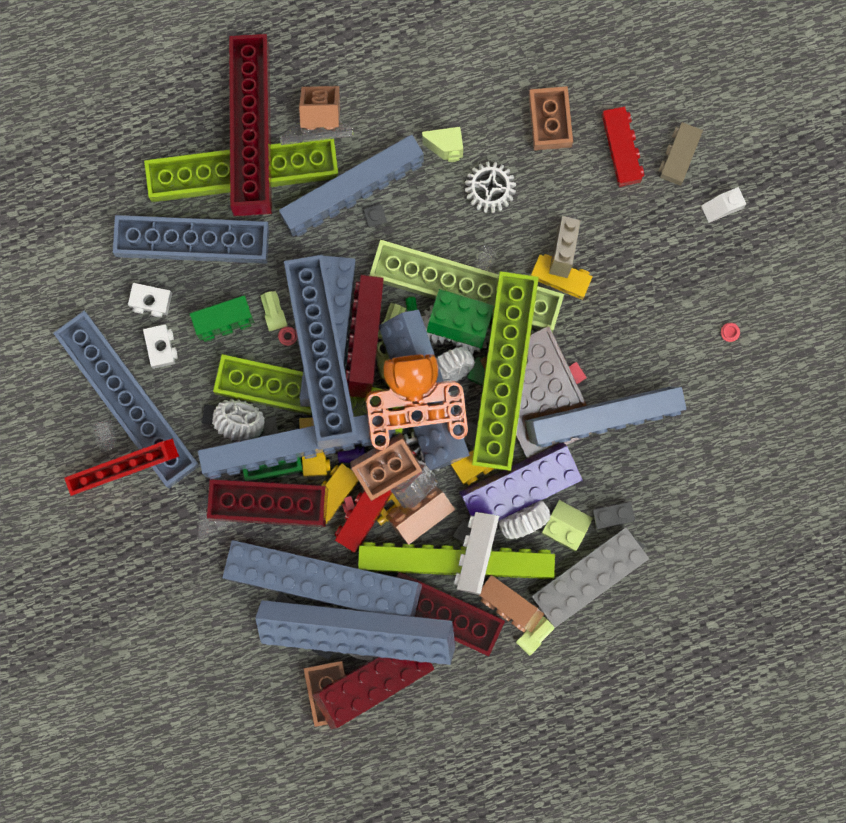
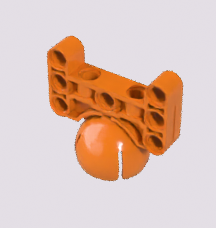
[365,354,468,450]

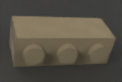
[659,122,703,186]
[549,216,581,278]

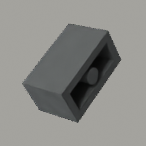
[592,502,635,530]

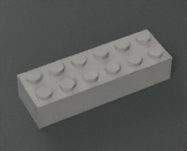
[532,528,649,628]

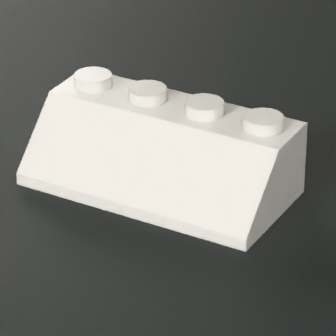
[454,512,499,595]

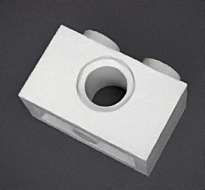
[128,283,172,318]
[143,324,178,369]

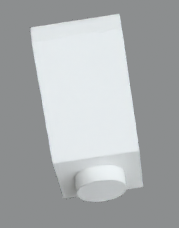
[701,187,746,223]

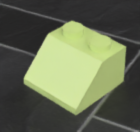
[422,127,463,162]
[541,500,593,552]

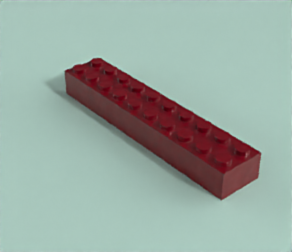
[229,34,272,216]

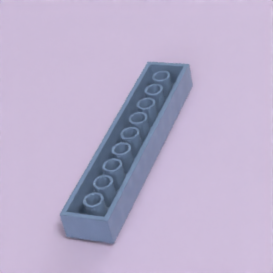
[284,255,357,450]
[53,310,200,488]
[198,415,396,479]
[223,540,422,617]
[255,600,455,665]

